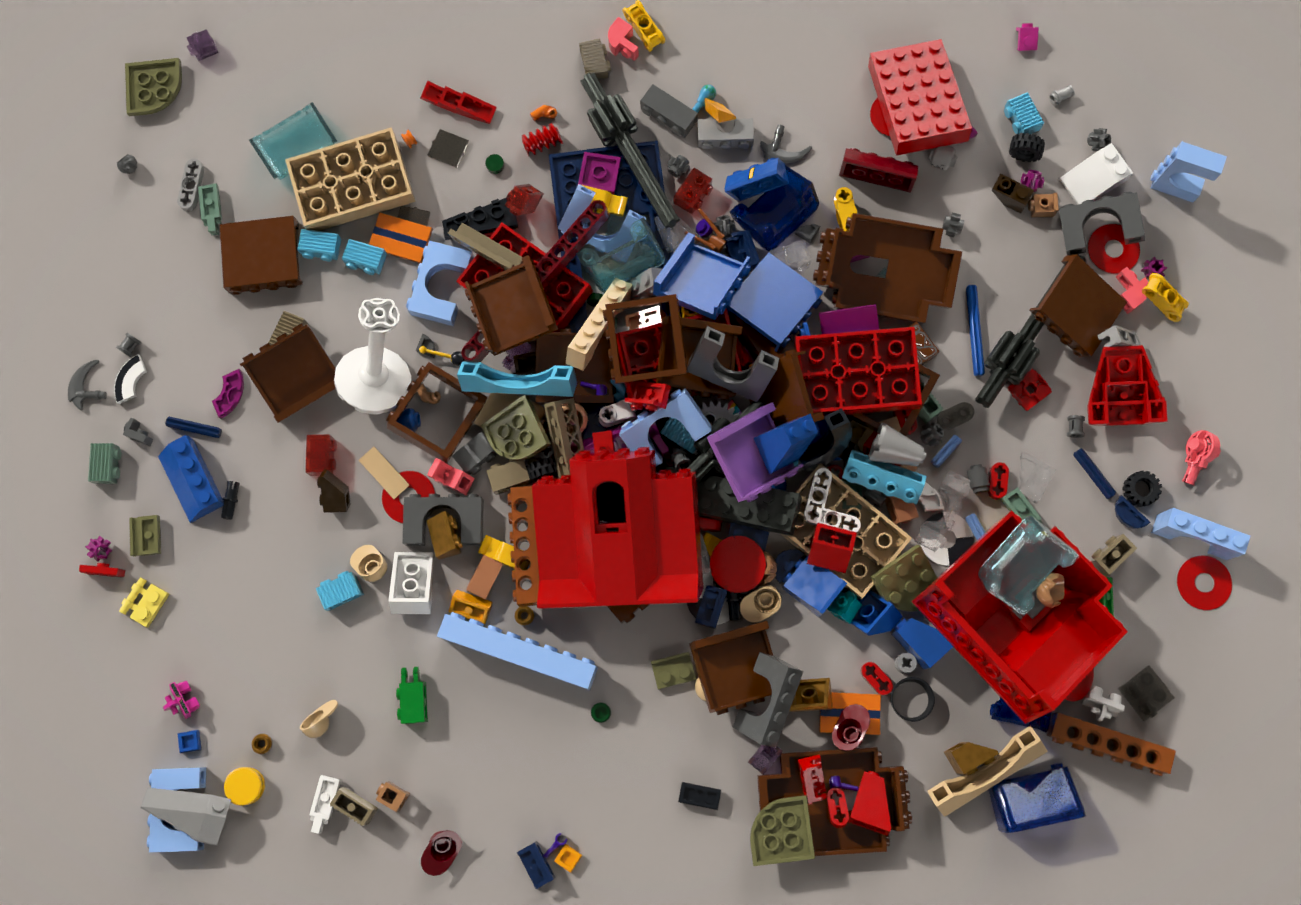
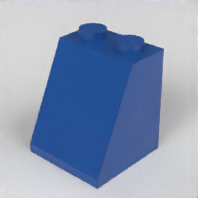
[754,414,818,474]
[782,556,847,617]
[891,618,953,670]

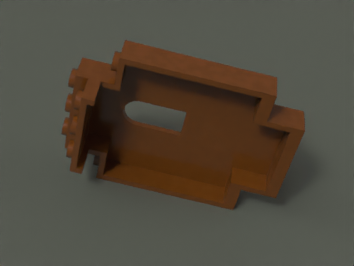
[813,213,963,323]
[757,747,912,856]

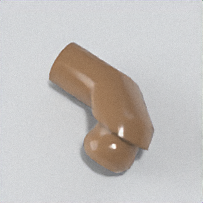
[417,383,441,404]

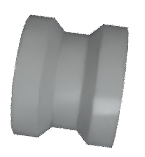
[895,653,917,673]

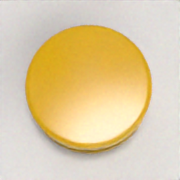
[224,767,265,806]

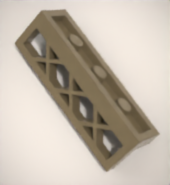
[448,223,523,270]
[544,398,584,478]

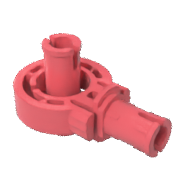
[1182,430,1221,485]

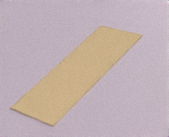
[359,447,409,499]

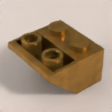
[426,511,463,560]
[944,742,999,776]

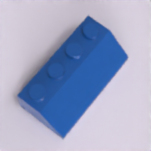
[158,435,224,523]

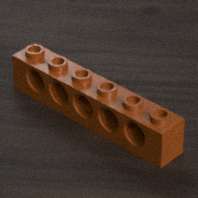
[507,486,539,607]
[1046,712,1176,777]

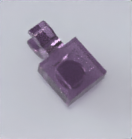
[502,343,532,370]

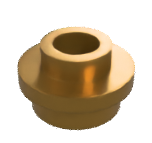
[515,606,534,626]
[252,734,272,754]

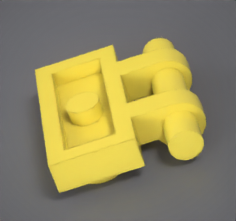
[119,577,169,628]

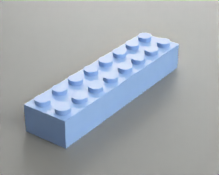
[437,612,598,690]

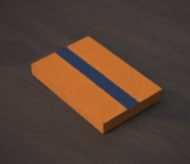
[369,212,433,263]
[819,692,881,735]

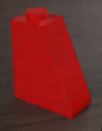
[848,771,891,836]

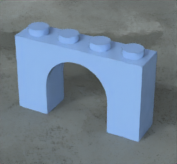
[1150,141,1227,203]
[558,184,646,262]
[406,241,474,326]
[619,388,712,466]
[1151,508,1251,560]
[147,767,206,853]

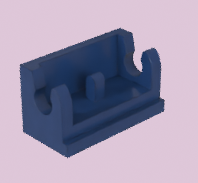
[725,230,760,272]
[695,585,727,629]
[517,841,556,889]

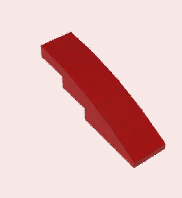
[420,80,497,124]

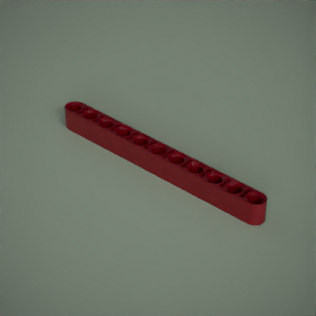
[461,200,609,362]

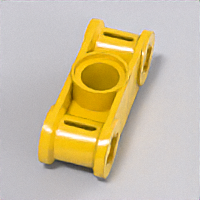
[622,0,665,52]
[834,187,858,231]
[1142,273,1189,322]

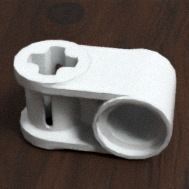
[599,399,637,427]

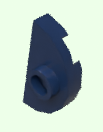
[1115,495,1151,529]
[775,549,804,584]

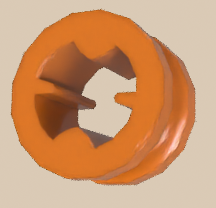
[401,130,418,148]

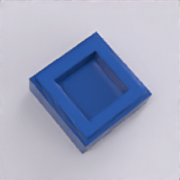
[177,730,202,753]

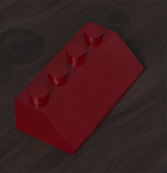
[839,148,918,193]

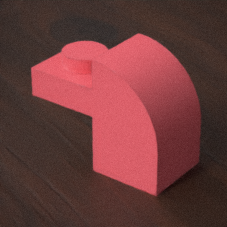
[608,17,639,61]
[1116,267,1148,314]
[427,458,475,495]

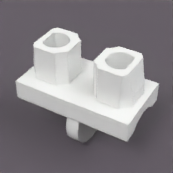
[1082,686,1125,722]

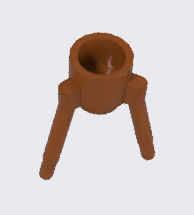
[684,208,726,253]

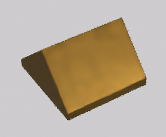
[789,678,833,712]

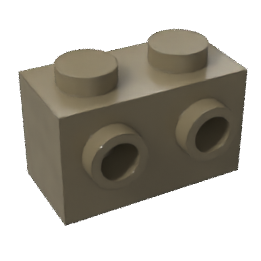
[486,459,532,495]
[1091,534,1137,576]

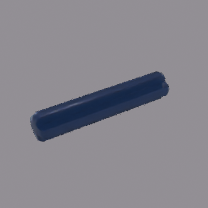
[165,416,222,438]
[1073,448,1116,499]

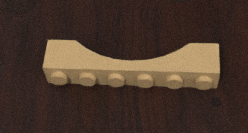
[566,278,633,371]
[927,725,1048,817]

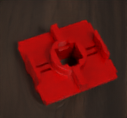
[1008,368,1052,411]

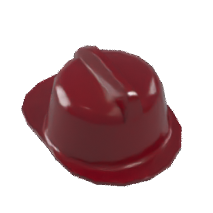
[832,704,870,751]
[421,830,462,876]

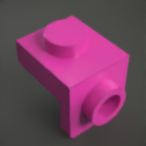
[1016,23,1039,51]

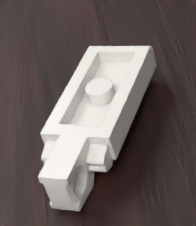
[309,775,341,834]

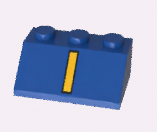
[724,158,789,202]

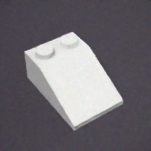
[1059,143,1133,205]
[389,552,434,614]

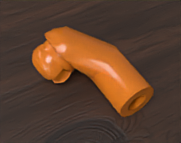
[530,105,557,121]

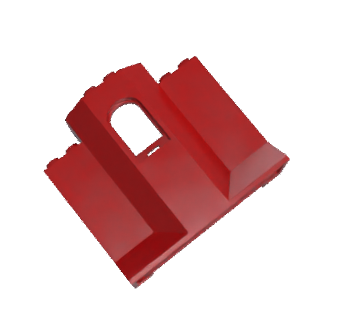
[532,447,704,608]
[911,511,1128,724]

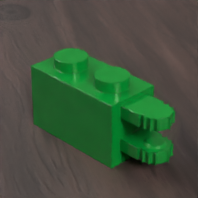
[396,667,428,724]

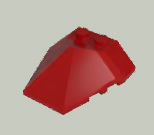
[1087,345,1168,426]

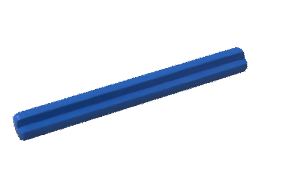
[966,285,985,376]

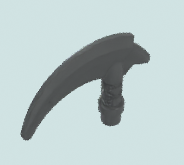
[760,125,812,164]
[68,360,107,410]

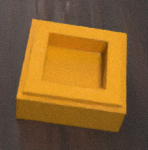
[554,844,582,873]

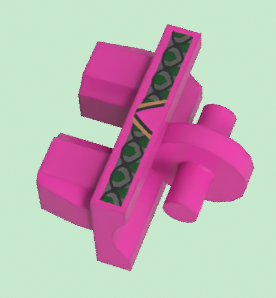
[163,681,200,719]

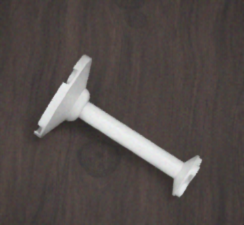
[334,298,411,415]

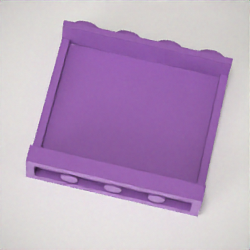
[707,402,804,502]

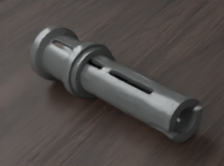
[661,434,692,472]

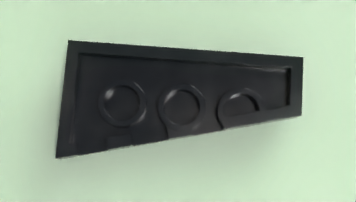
[442,193,518,240]

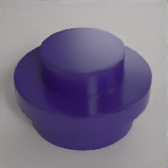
[696,219,713,237]

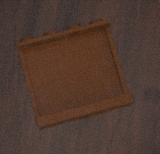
[220,216,303,295]
[1029,254,1127,357]
[465,255,558,356]
[656,315,742,400]
[240,323,336,423]
[535,329,614,403]
[748,349,824,427]
[689,621,773,715]

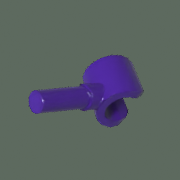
[580,381,607,395]
[829,776,858,791]
[544,833,567,858]

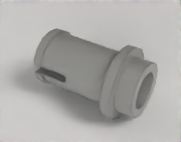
[1049,85,1075,105]

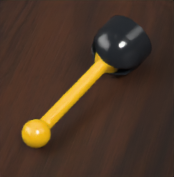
[419,346,464,367]

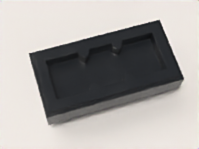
[678,782,721,810]

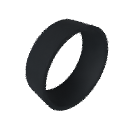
[891,677,935,722]

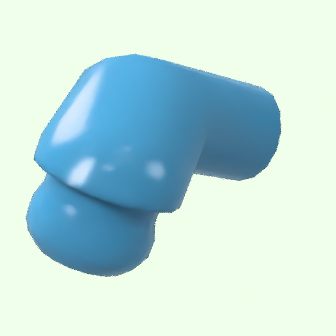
[610,378,627,402]

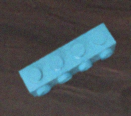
[842,450,927,505]

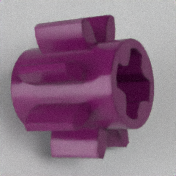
[1020,170,1045,192]
[1141,257,1167,279]
[85,536,112,562]

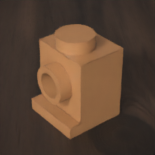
[1028,193,1059,218]
[376,781,410,812]

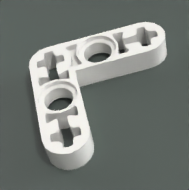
[804,468,861,532]

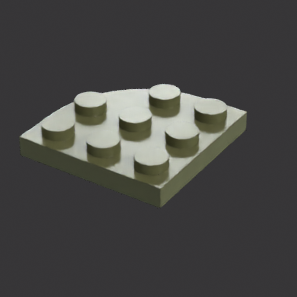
[125,58,182,117]
[481,395,551,460]
[870,545,937,612]
[750,795,815,866]

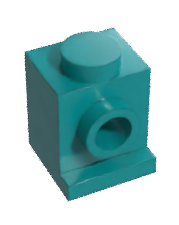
[827,590,862,624]

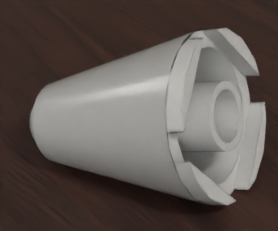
[869,423,926,466]

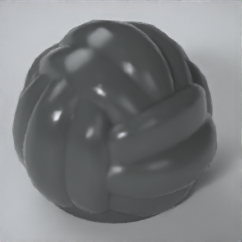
[117,154,137,174]

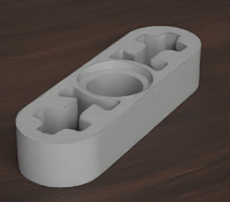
[177,159,204,212]

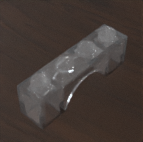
[914,470,971,552]

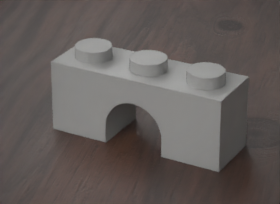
[698,118,754,149]

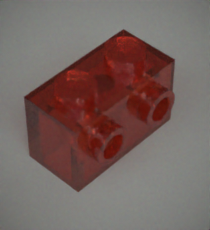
[674,168,713,214]
[505,184,544,216]

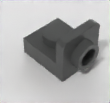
[123,418,153,446]

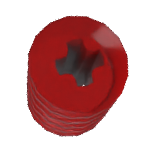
[522,123,563,157]

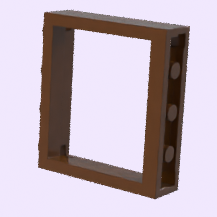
[603,294,688,384]
[386,362,488,463]
[846,363,940,436]

